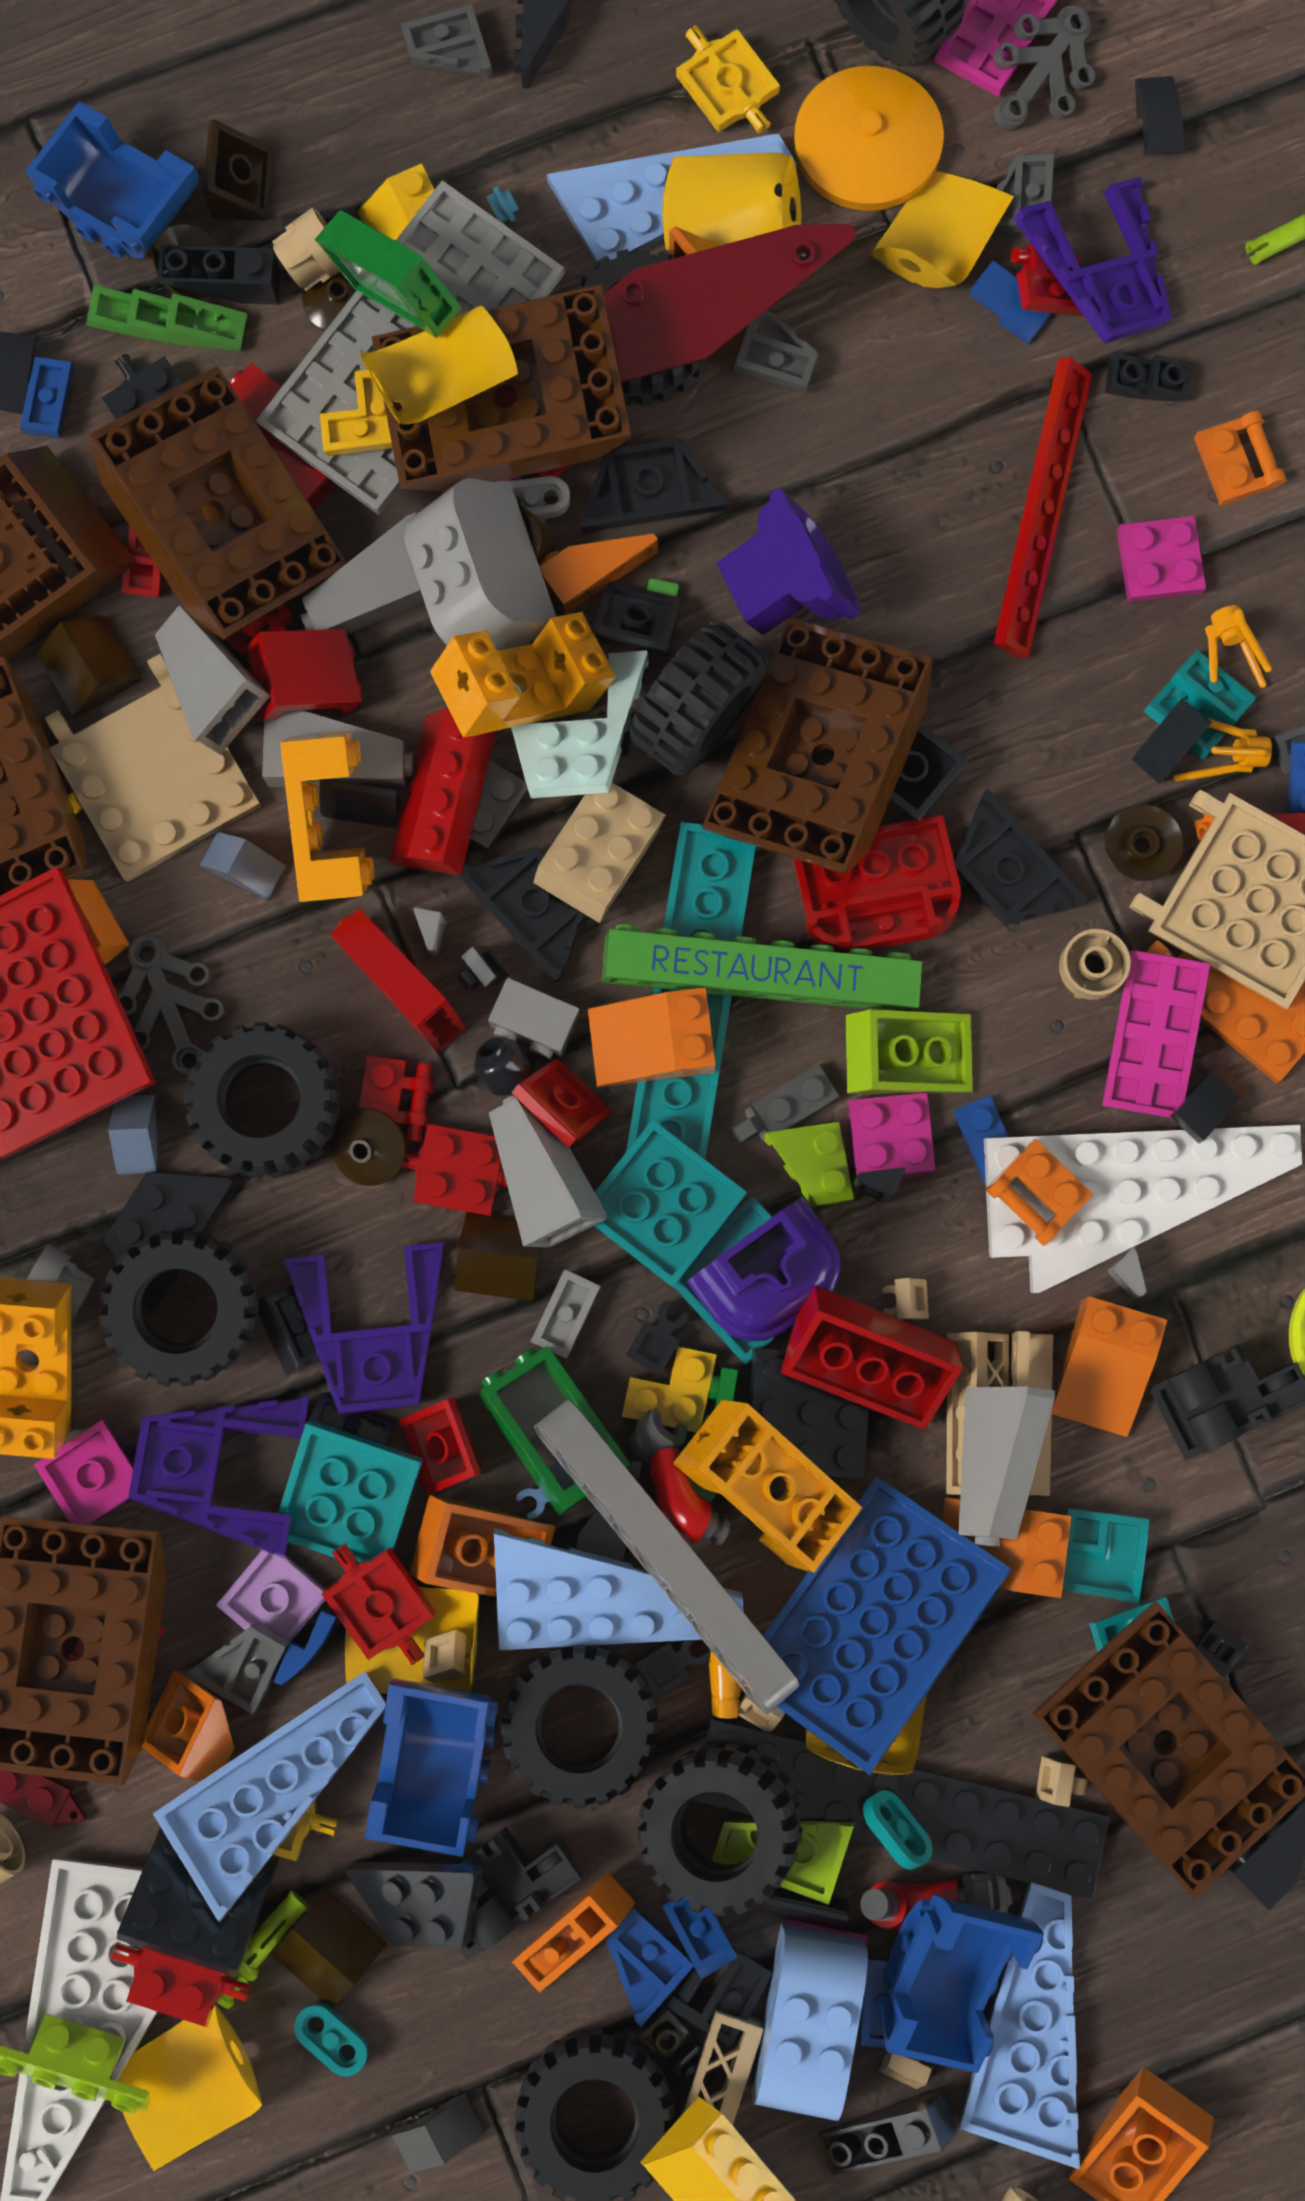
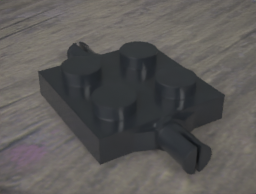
[102,354,183,419]

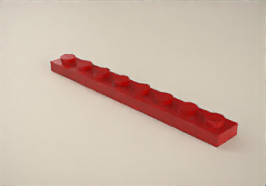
[994,357,1092,659]

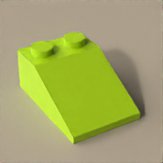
[846,1009,973,1094]

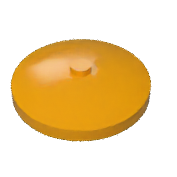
[794,66,944,211]

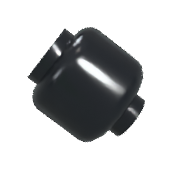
[474,1037,532,1096]

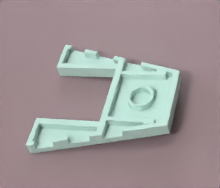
[511,650,649,798]

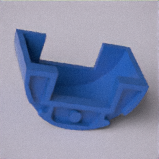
[25,101,199,259]
[365,1678,498,1857]
[881,1895,1044,2073]

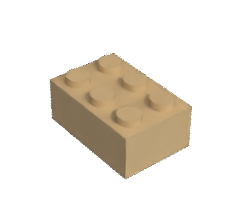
[533,783,665,923]

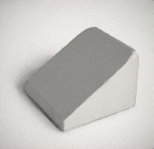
[413,908,446,958]
[1108,1247,1147,1299]

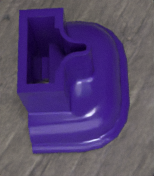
[716,488,861,635]
[686,1197,841,1342]

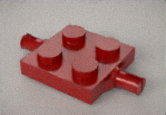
[402,1124,508,1216]
[321,1543,436,1665]
[112,1942,251,2027]

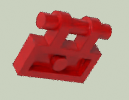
[1011,245,1084,317]
[358,1055,435,1143]

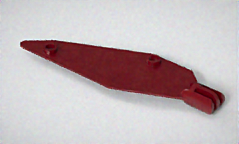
[604,224,856,383]

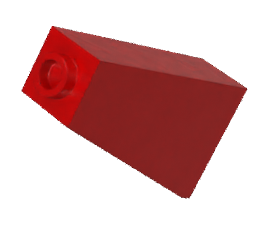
[229,363,338,511]
[330,908,467,1054]

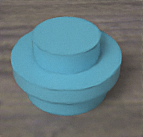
[486,186,519,223]

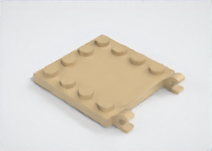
[45,654,262,883]
[1129,790,1305,1009]

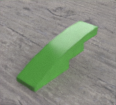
[86,284,247,351]

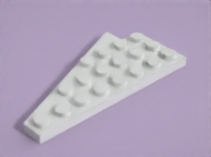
[984,1125,1302,1293]
[0,1857,157,2201]

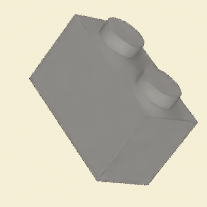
[488,978,581,1059]

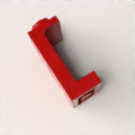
[246,629,362,720]

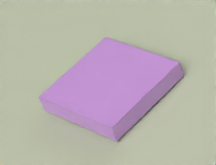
[216,1550,326,1642]

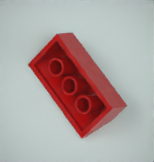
[389,708,497,876]
[781,1285,963,1430]

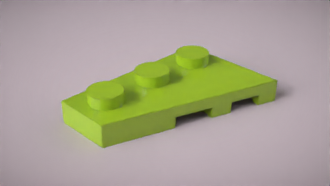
[712,1818,855,1905]

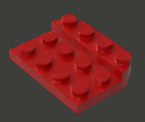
[792,815,961,954]

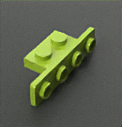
[0,2014,149,2113]

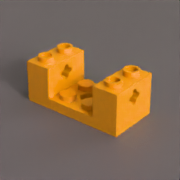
[430,612,616,738]
[280,731,375,902]
[0,1277,72,1459]
[673,1400,862,1573]

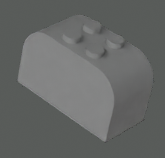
[404,478,556,651]

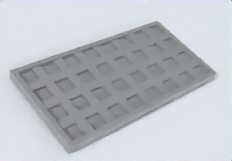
[255,180,565,515]

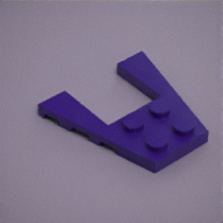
[1013,177,1172,344]
[284,1242,444,1415]
[128,1396,310,1558]

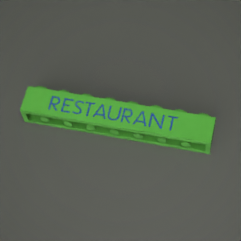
[601,924,922,1011]

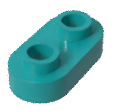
[863,1790,932,1870]
[294,2002,369,2077]

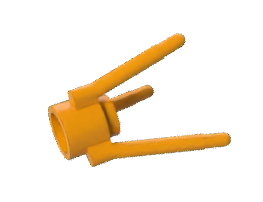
[1205,605,1272,689]
[1173,718,1272,782]

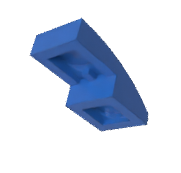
[969,261,1051,345]
[274,1609,339,1685]

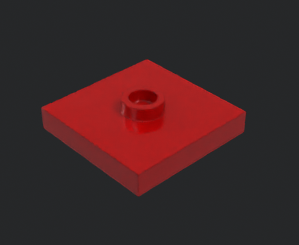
[512,1058,612,1148]

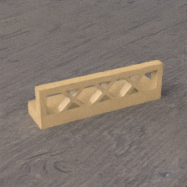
[1010,1331,1053,1496]
[946,1332,1009,1495]
[682,2010,764,2126]

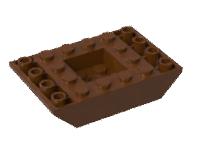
[372,284,632,492]
[88,366,347,640]
[0,446,137,660]
[702,618,933,875]
[0,656,86,896]
[0,1516,168,1786]
[1032,1600,1305,1899]

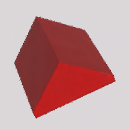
[399,1397,485,1496]

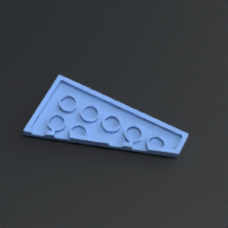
[547,133,797,266]
[494,1528,744,1650]
[153,1672,386,1922]
[958,1881,1080,2169]

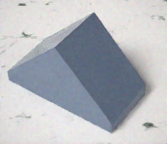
[200,832,287,901]
[108,1095,158,1175]

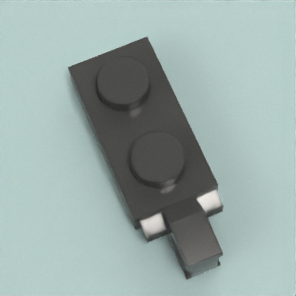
[732,1064,839,1145]

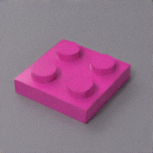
[1116,516,1206,603]
[848,1093,936,1178]
[34,1420,134,1525]

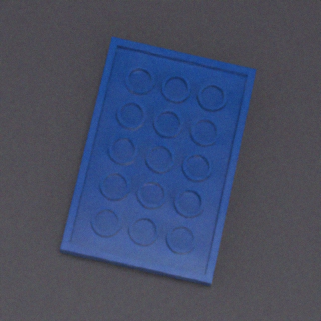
[763,1476,1012,1776]

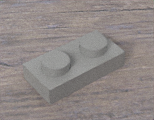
[530,1269,601,1359]

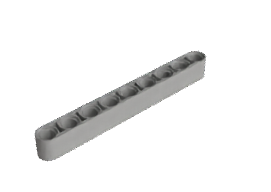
[534,1400,799,1714]

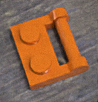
[1194,410,1287,506]
[986,1139,1093,1246]

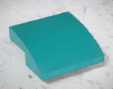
[1143,650,1256,760]

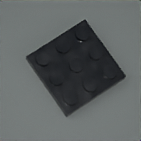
[748,1348,869,1479]
[117,1826,280,1977]

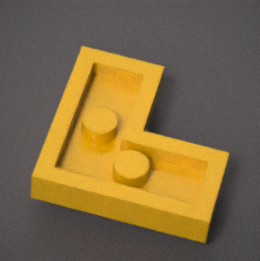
[320,370,392,456]
[622,1346,717,1433]

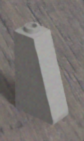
[300,512,425,635]
[155,605,270,755]
[262,710,414,789]
[489,1096,607,1247]
[958,1386,1055,1546]

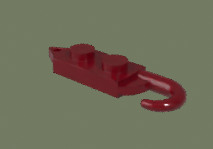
[0,1771,87,1828]

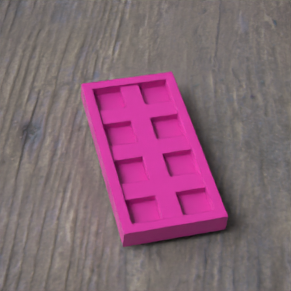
[934,0,1059,98]
[1102,950,1210,1118]

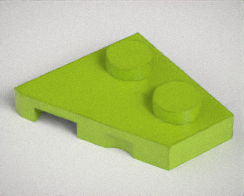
[764,1122,854,1207]

